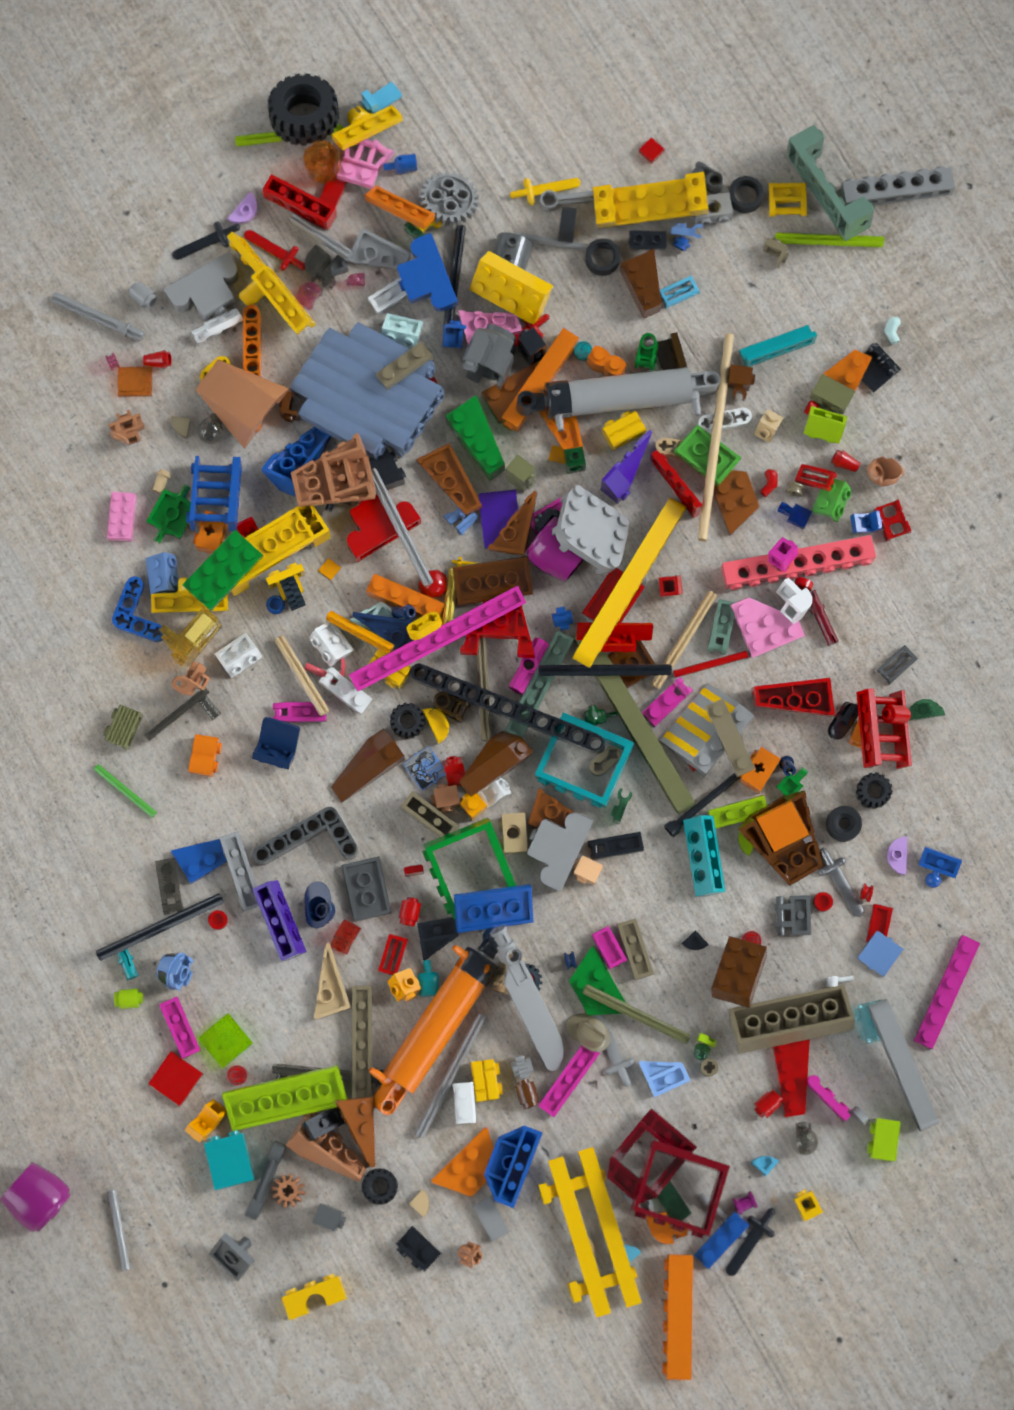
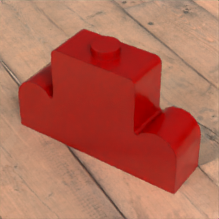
[347,494,421,563]

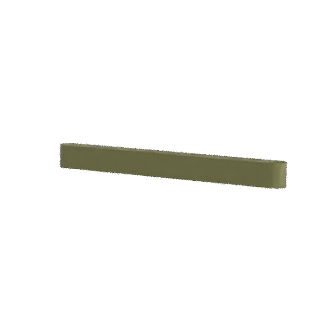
[572,635,695,815]

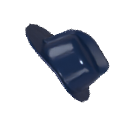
[304,881,336,929]

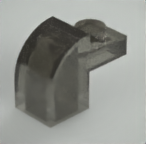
[304,245,336,289]

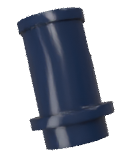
[391,605,416,620]
[779,755,796,776]

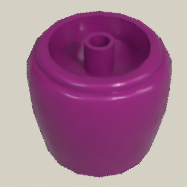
[527,517,584,583]
[0,1162,71,1232]

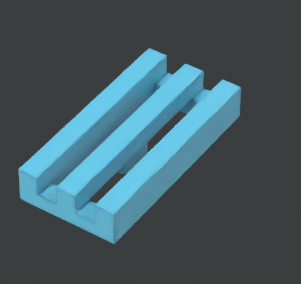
[660,276,700,309]

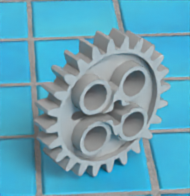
[419,171,479,226]

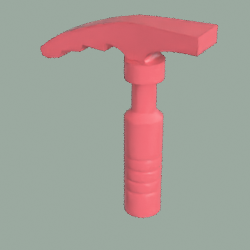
[304,658,345,683]

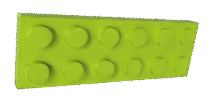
[222,1065,347,1132]

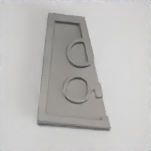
[345,228,412,270]

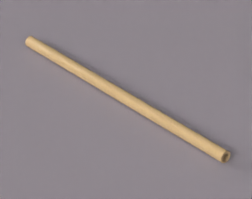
[697,333,734,542]

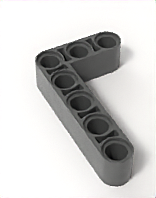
[253,807,358,865]

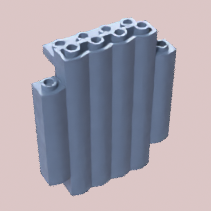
[290,322,444,459]

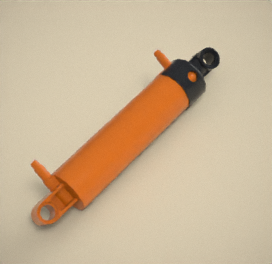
[369,927,498,1115]

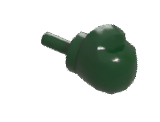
[584,705,617,726]

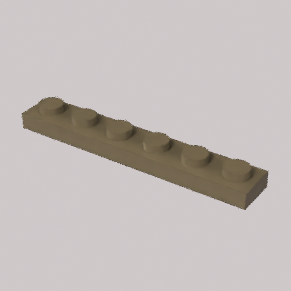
[352,986,372,1098]

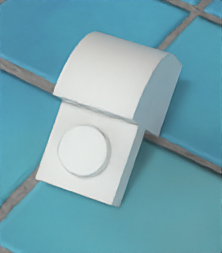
[776,578,812,624]

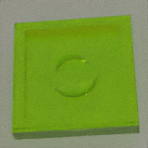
[198,1013,254,1069]

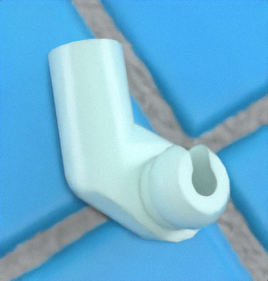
[885,317,901,345]

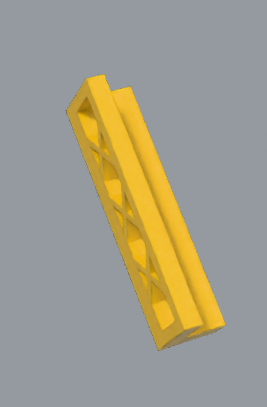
[251,264,316,334]

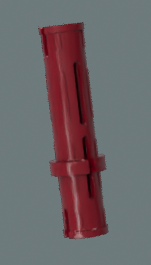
[809,590,839,646]

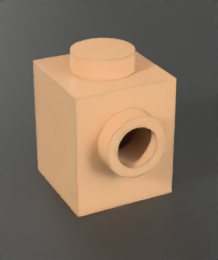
[572,855,603,885]

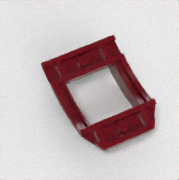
[607,1108,697,1203]

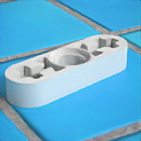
[698,407,752,433]

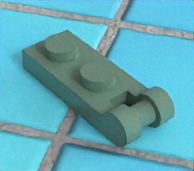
[707,599,735,655]

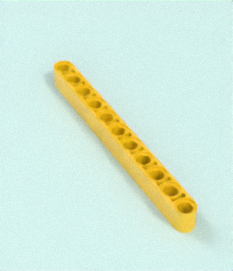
[573,497,687,668]

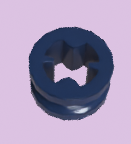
[564,951,577,970]

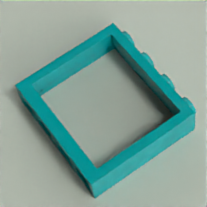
[535,712,634,809]

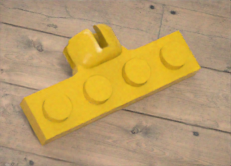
[332,105,403,151]
[151,577,229,613]

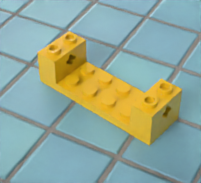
[592,172,709,229]
[231,505,331,597]

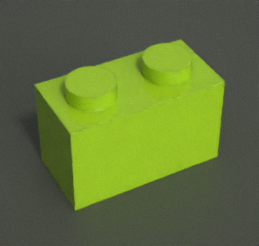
[803,406,847,444]
[867,1118,901,1162]

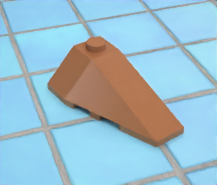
[285,1112,368,1182]

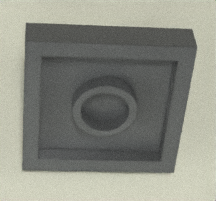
[209,1233,255,1281]

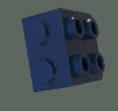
[252,717,300,770]

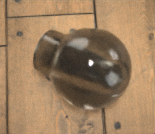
[197,413,223,444]
[791,1122,818,1156]

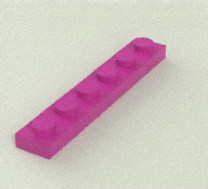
[914,935,980,1050]

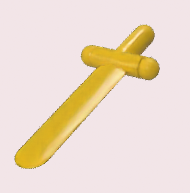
[509,178,581,206]

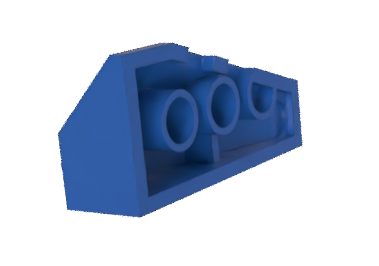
[261,427,332,497]

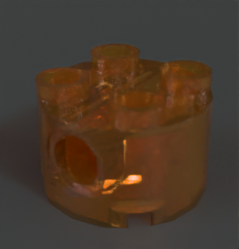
[303,140,342,184]

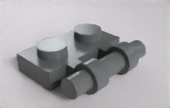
[774,895,811,936]

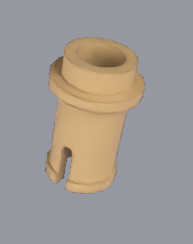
[151,469,171,494]

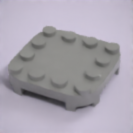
[552,485,629,575]

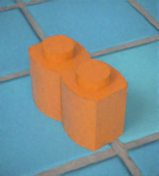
[587,346,627,376]
[188,734,222,777]

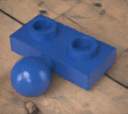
[918,846,962,888]

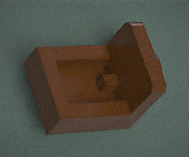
[278,392,300,422]

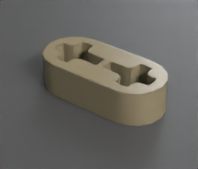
[590,745,621,777]

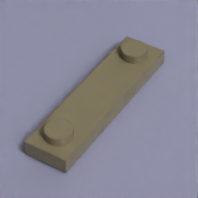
[705,699,755,777]

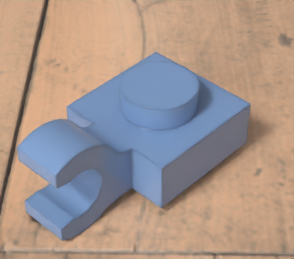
[671,223,703,238]

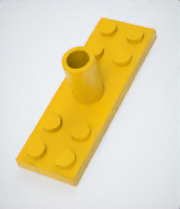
[227,232,265,306]

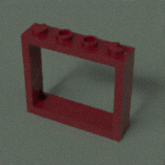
[630,1140,730,1239]

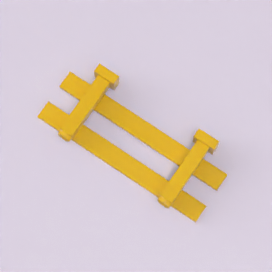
[537,1147,642,1318]

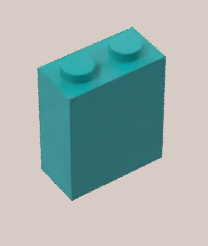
[204,1130,256,1190]

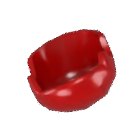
[418,570,448,598]

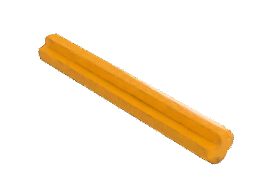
[326,611,394,654]

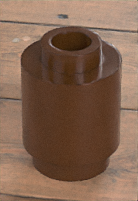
[515,1079,539,1109]

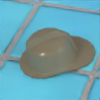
[567,1013,611,1052]

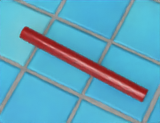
[673,651,748,678]

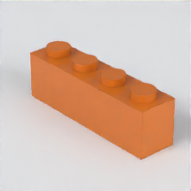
[366,574,444,618]

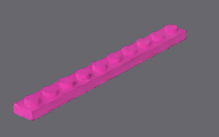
[349,586,526,692]

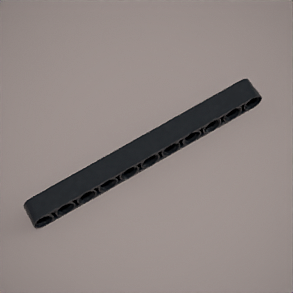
[410,663,606,754]

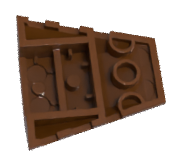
[738,790,823,886]

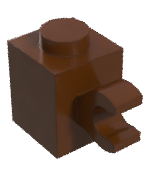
[727,364,756,401]

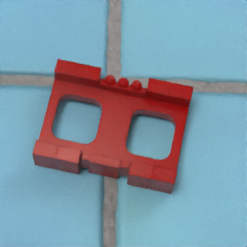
[873,499,912,542]

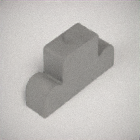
[164,252,239,321]
[527,812,594,892]

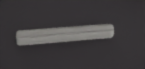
[290,214,352,259]

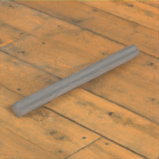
[371,468,433,587]
[414,1012,486,1138]

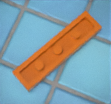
[365,185,435,229]

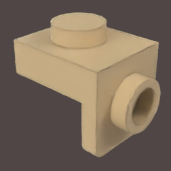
[754,409,784,443]

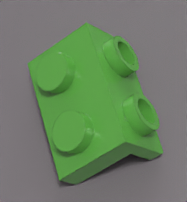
[812,477,852,522]

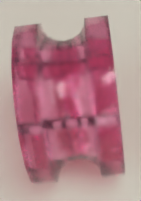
[105,352,120,371]

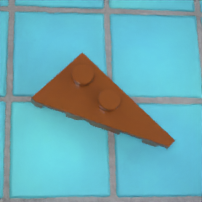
[481,361,539,424]
[488,491,538,556]
[335,1096,375,1167]

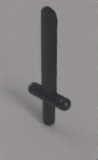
[173,221,240,260]
[726,1208,775,1276]

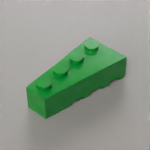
[446,395,505,481]

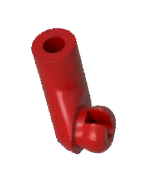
[760,469,778,497]

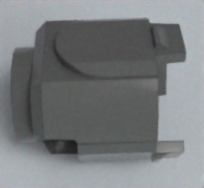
[461,324,516,390]

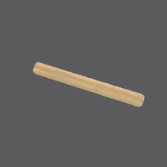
[275,635,329,716]

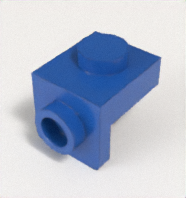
[442,321,467,348]
[850,511,882,534]

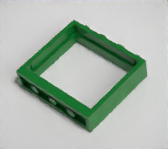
[422,817,516,919]

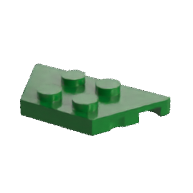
[568,946,626,1016]

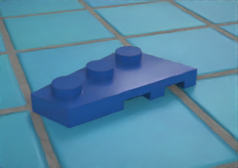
[171,839,227,884]

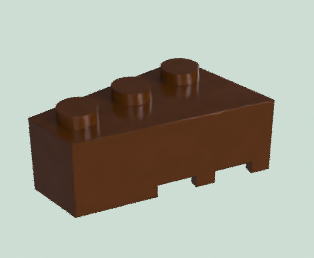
[620,249,661,319]

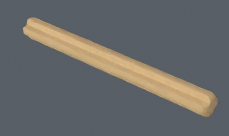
[651,591,717,689]

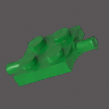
[146,484,198,544]

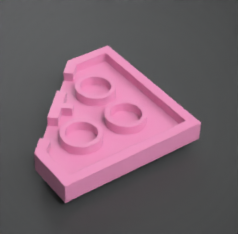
[730,598,805,658]

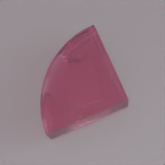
[347,273,366,286]

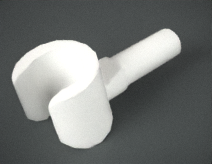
[826,976,854,987]

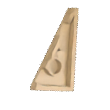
[314,942,351,1020]

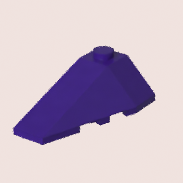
[600,429,652,504]

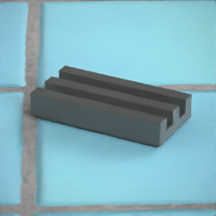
[877,645,918,685]

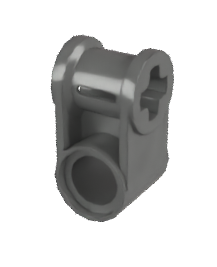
[692,161,723,194]

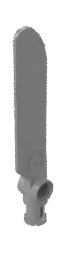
[490,925,564,1071]

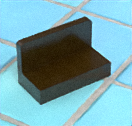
[657,332,687,370]

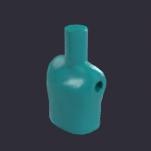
[417,960,439,997]

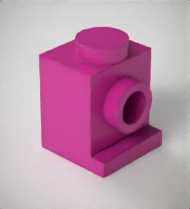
[768,537,798,572]

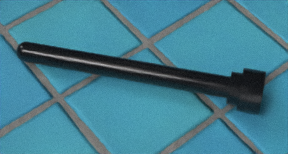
[664,773,740,838]

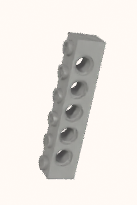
[840,166,955,206]

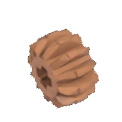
[272,1174,306,1208]

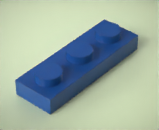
[694,1211,749,1270]

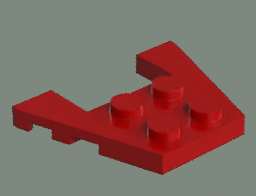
[460,601,535,658]

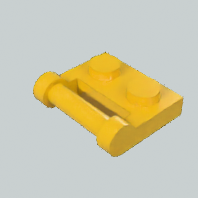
[768,183,807,217]

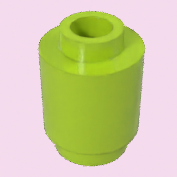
[114,988,144,1009]

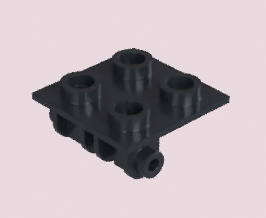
[862,342,901,393]

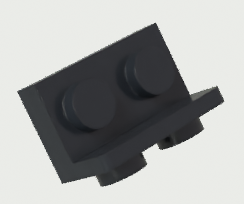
[628,230,667,250]
[396,1226,442,1272]

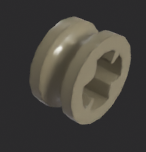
[785,482,804,497]
[700,1059,718,1077]

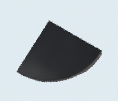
[681,930,709,950]

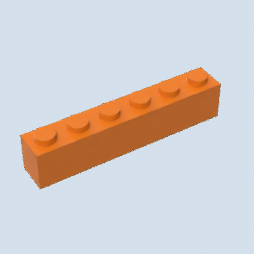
[662,1254,693,1380]

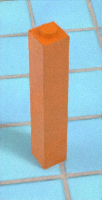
[502,328,579,432]

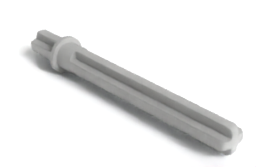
[51,292,145,341]

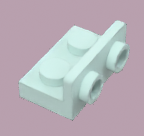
[381,313,423,348]

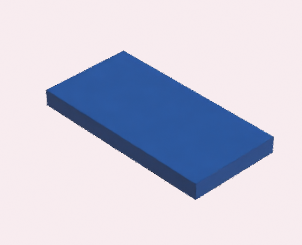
[454,884,534,933]

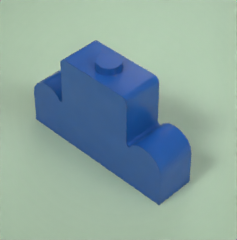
[397,233,459,312]

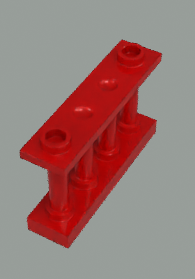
[856,688,912,769]

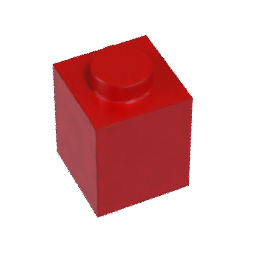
[659,575,683,597]

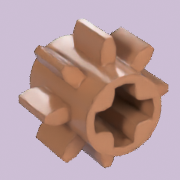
[458,1241,482,1268]

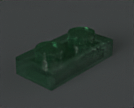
[657,1181,692,1221]

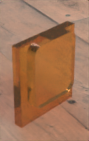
[118,367,153,397]

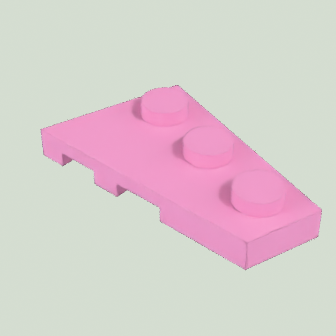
[458,310,522,345]

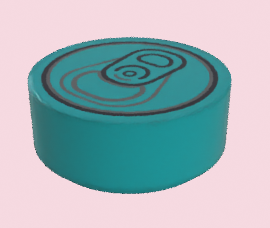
[574,341,593,361]

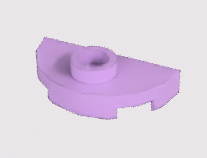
[228,191,257,224]
[886,836,908,876]

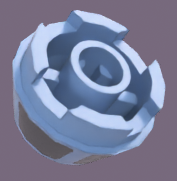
[157,952,194,991]

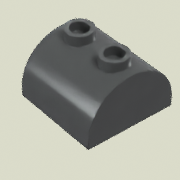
[492,232,533,270]

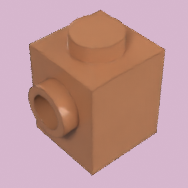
[431,784,460,813]

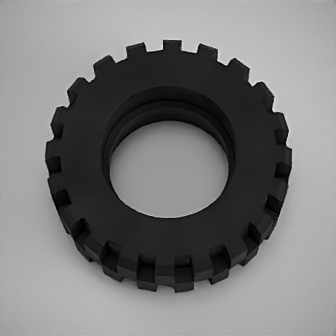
[267,73,339,146]

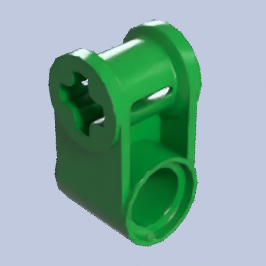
[635,333,658,371]

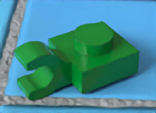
[776,767,808,796]

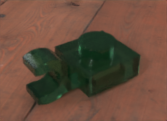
[610,788,632,824]

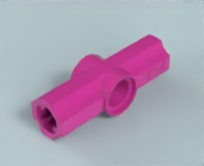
[508,637,549,695]

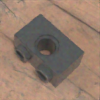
[312,1203,346,1232]

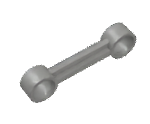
[540,184,606,212]

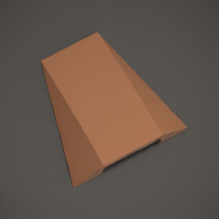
[195,360,289,449]
[291,433,376,507]

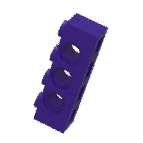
[252,880,307,961]

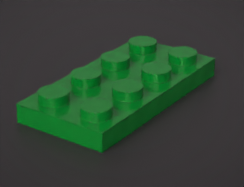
[182,530,264,611]

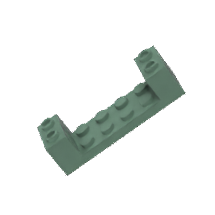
[787,125,874,241]

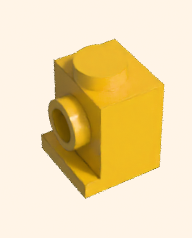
[793,1189,823,1221]

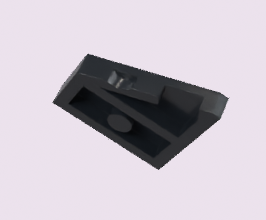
[417,917,459,961]

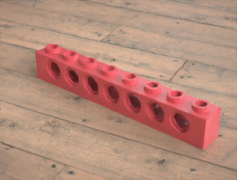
[721,535,876,590]

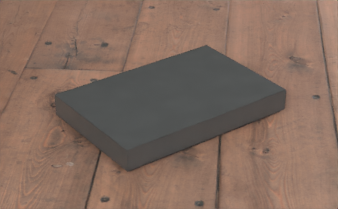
[341,856,392,922]

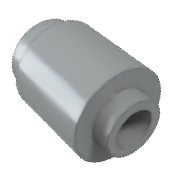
[129,282,157,309]

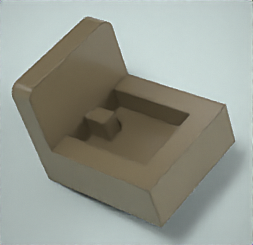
[763,238,789,268]

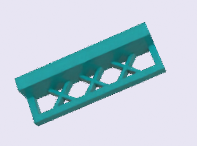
[739,325,817,367]

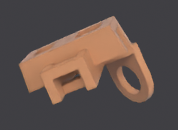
[108,410,145,445]
[172,661,210,696]

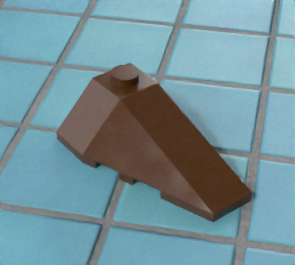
[331,728,405,803]
[459,731,533,797]

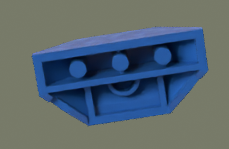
[484,1125,543,1208]

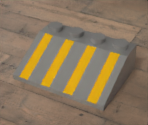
[659,683,754,777]

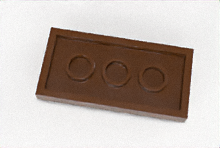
[452,556,533,605]

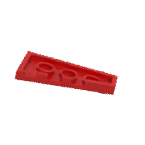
[650,450,703,519]
[772,1039,810,1118]

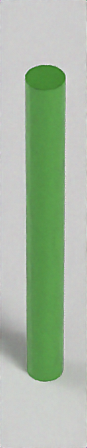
[94,764,157,818]

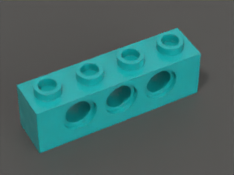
[683,815,726,897]

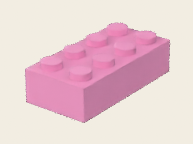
[107,492,137,542]

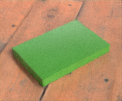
[674,425,741,487]

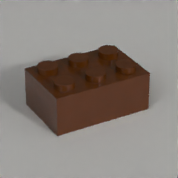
[711,936,767,1008]

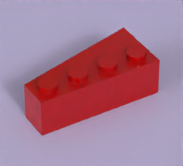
[751,678,835,717]

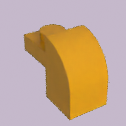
[185,1098,227,1143]

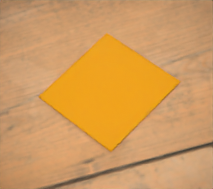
[548,445,565,464]
[318,558,341,580]

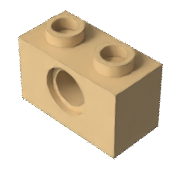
[498,813,528,855]

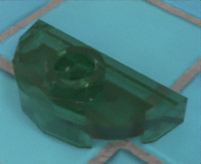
[909,699,945,721]

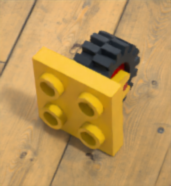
[266,563,306,611]

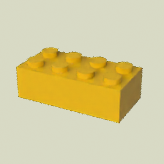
[469,251,553,324]

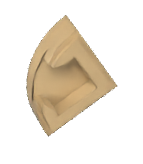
[409,1189,429,1217]

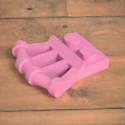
[337,139,394,189]

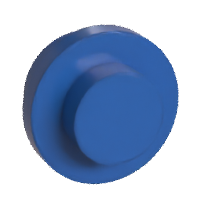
[673,236,690,252]
[266,595,285,614]

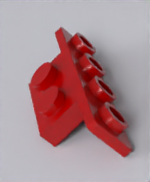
[576,622,654,653]

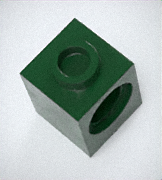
[564,446,586,474]

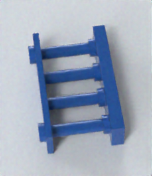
[186,456,242,532]

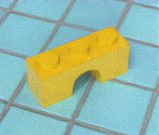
[281,1273,347,1321]

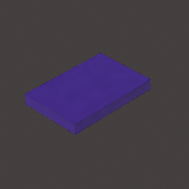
[479,490,518,549]

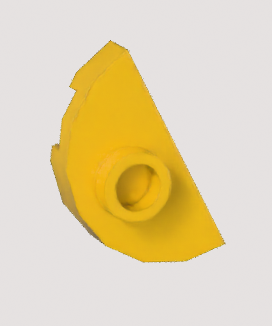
[422,708,450,745]

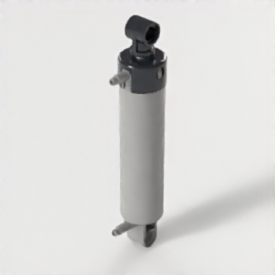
[516,368,720,432]

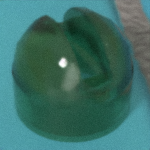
[694,1044,711,1061]

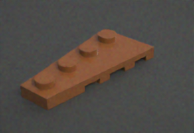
[416,443,483,516]

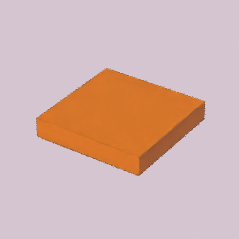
[756,800,809,852]

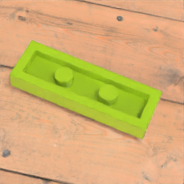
[708,795,767,829]

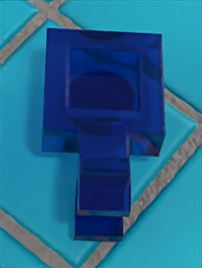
[777,502,812,530]

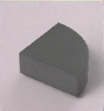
[330,255,349,278]

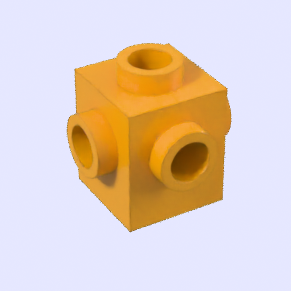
[387,968,421,1002]

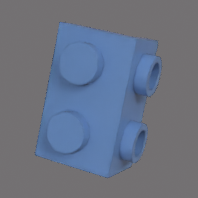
[146,552,179,594]

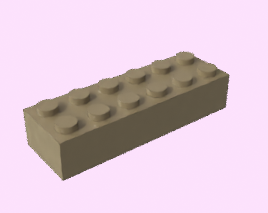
[729,985,855,1054]

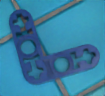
[112,576,166,643]

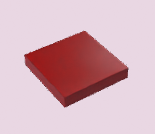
[148,1051,204,1106]

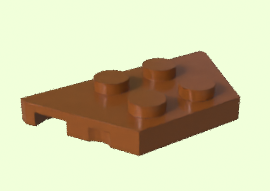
[713,470,759,536]

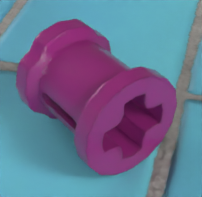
[732,1191,758,1215]

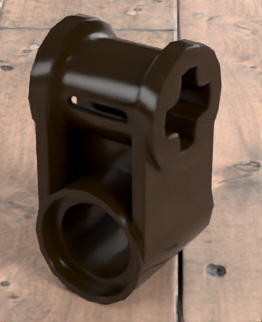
[433,692,471,723]

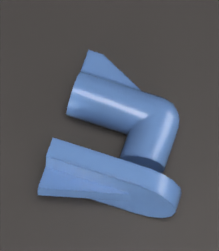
[443,508,478,535]

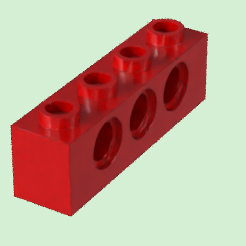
[262,174,337,231]

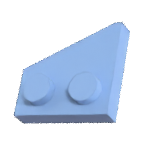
[638,1061,690,1097]

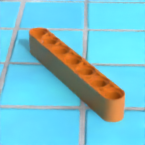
[243,305,262,433]

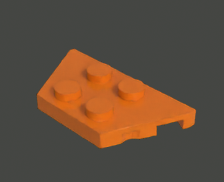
[431,1127,494,1197]

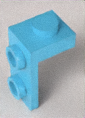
[361,82,402,114]

